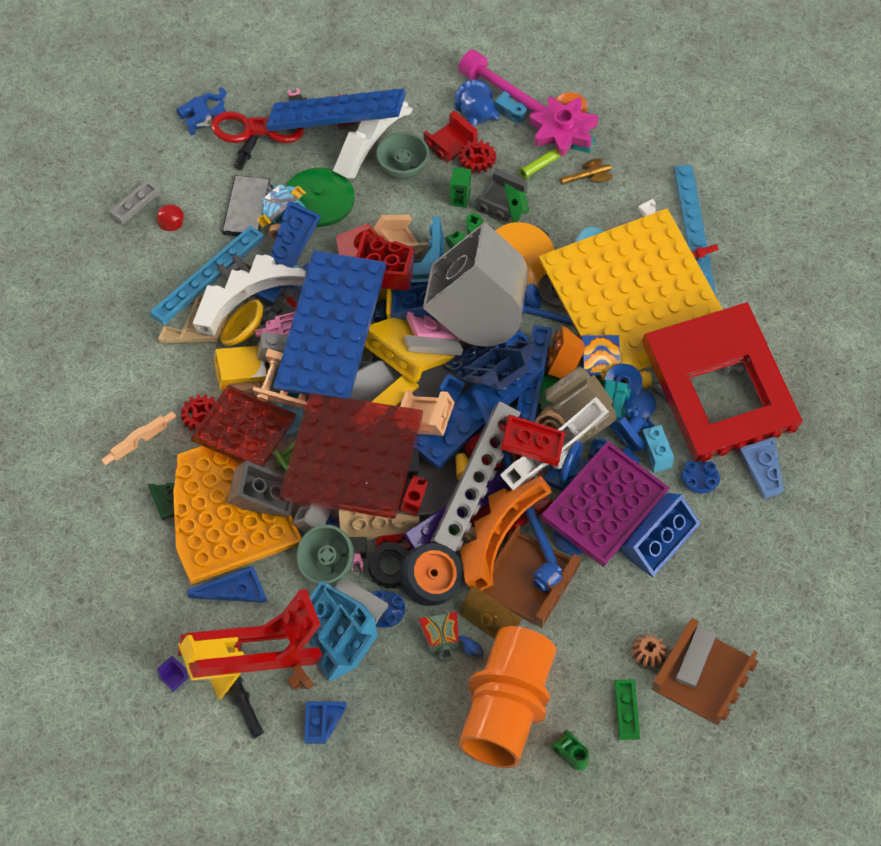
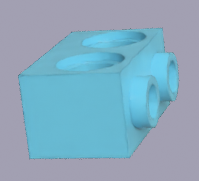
[641,425,674,473]

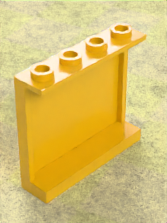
[365,318,456,383]

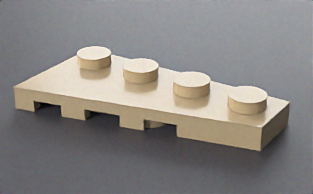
[339,506,420,540]

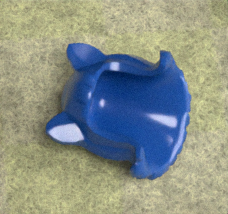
[454,79,499,127]

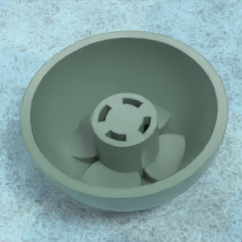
[377,132,429,179]
[297,525,354,584]

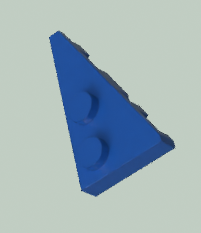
[187,566,267,603]

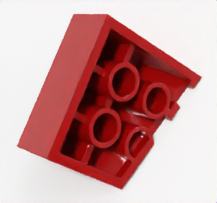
[356,230,414,290]

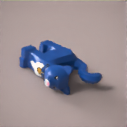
[176,87,226,135]

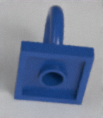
[544,440,589,491]

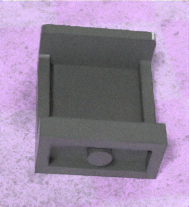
[476,169,528,222]

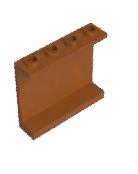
[652,618,758,725]

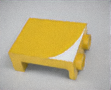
[214,346,269,391]

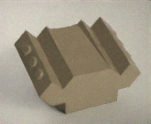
[545,367,617,443]

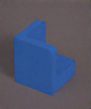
[436,374,465,402]

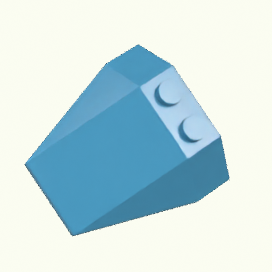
[310,581,378,681]

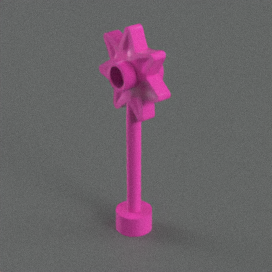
[458,49,598,156]

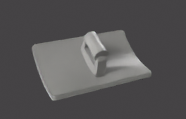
[335,577,388,625]

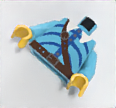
[257,184,306,228]

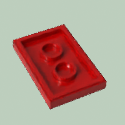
[500,414,565,466]

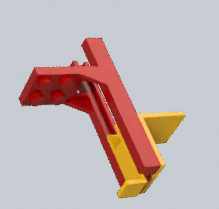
[178,589,322,699]

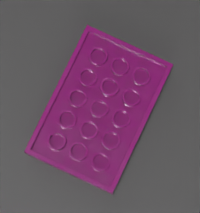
[540,441,670,567]

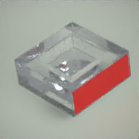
[284,296,298,313]

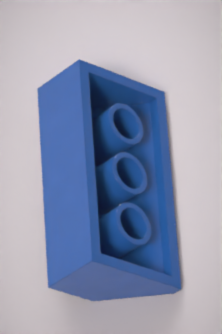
[620,493,701,577]

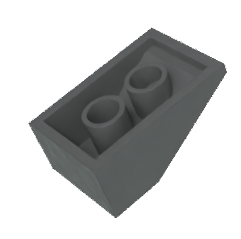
[227,461,298,518]

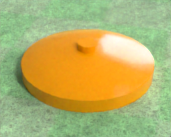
[495,222,555,289]

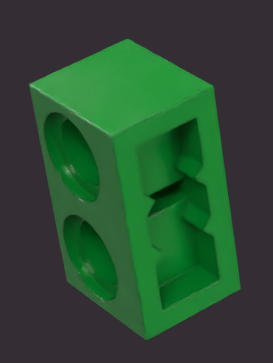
[450,167,471,208]

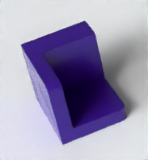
[157,655,188,692]

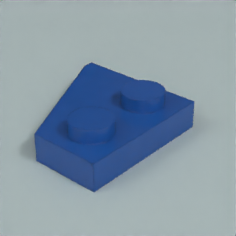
[304,701,346,744]

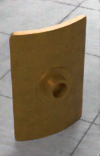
[460,586,522,639]

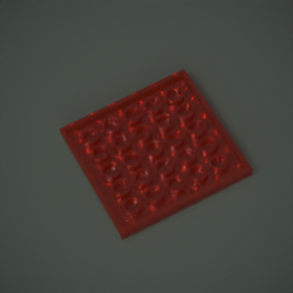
[279,393,423,519]

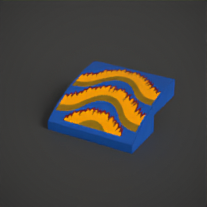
[581,335,620,376]

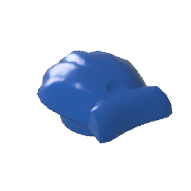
[459,635,483,658]

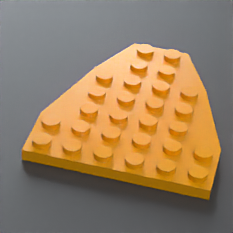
[173,442,302,585]

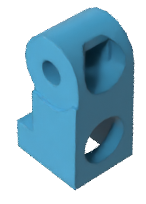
[495,91,526,123]

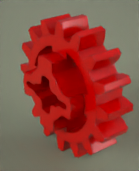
[458,139,496,174]
[181,394,223,433]

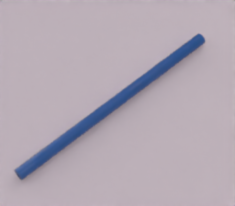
[472,389,558,565]

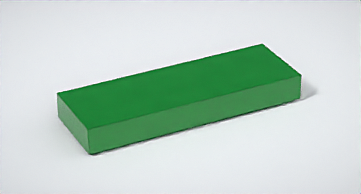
[614,679,640,740]

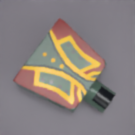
[419,612,459,662]

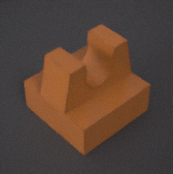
[288,664,314,691]

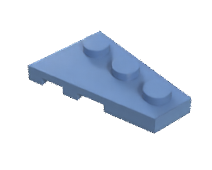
[739,437,783,499]

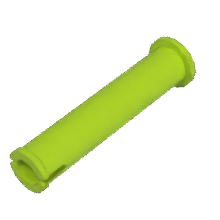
[518,147,561,180]

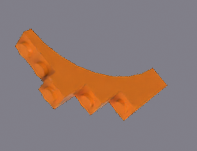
[460,476,551,590]

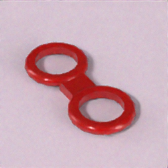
[211,111,304,143]

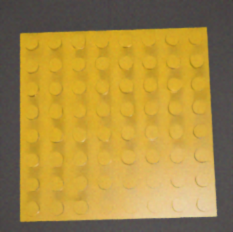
[538,208,723,382]

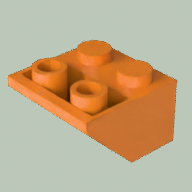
[546,326,585,379]

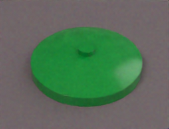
[285,167,355,227]

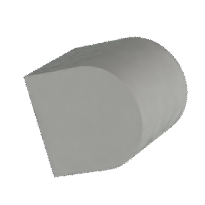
[423,222,528,346]

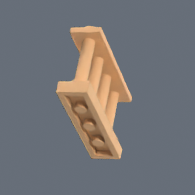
[253,349,327,417]

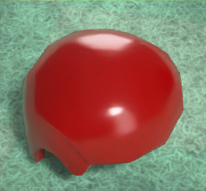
[157,204,184,231]

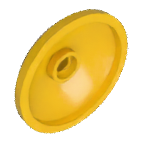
[220,299,263,346]

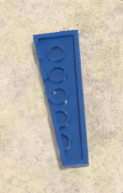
[257,201,321,305]

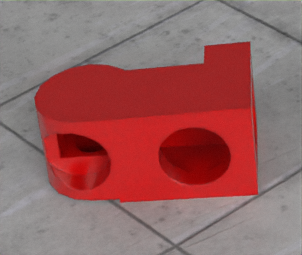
[400,475,429,517]

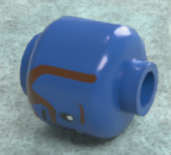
[532,563,562,593]

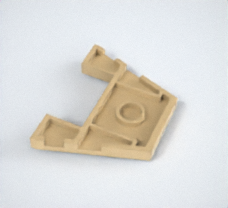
[158,282,230,344]

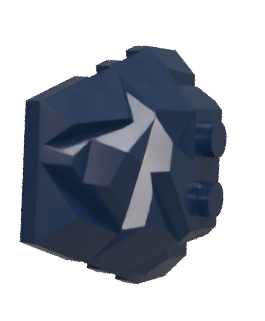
[443,341,535,391]

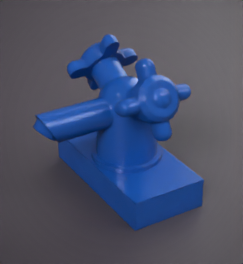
[610,405,654,451]

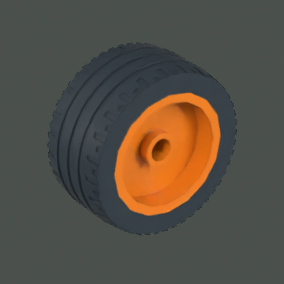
[400,543,464,606]

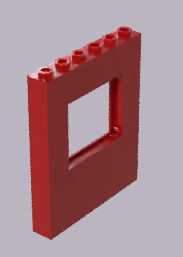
[641,302,803,462]

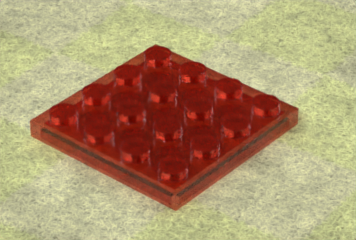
[191,385,296,467]

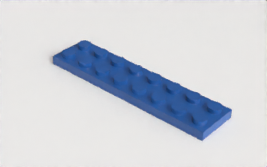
[266,88,406,131]
[409,360,543,469]

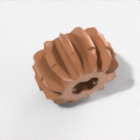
[632,633,667,669]

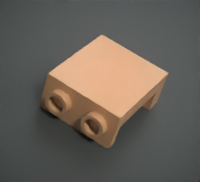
[374,215,429,258]
[395,391,455,436]

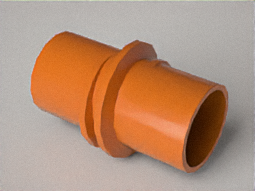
[459,626,556,768]

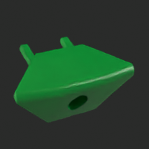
[504,183,529,223]

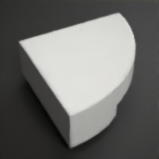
[638,199,656,217]

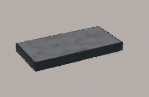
[222,175,270,236]

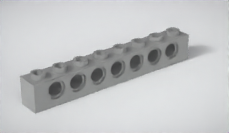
[430,402,520,552]

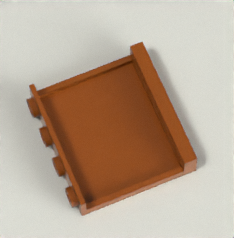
[482,525,581,628]

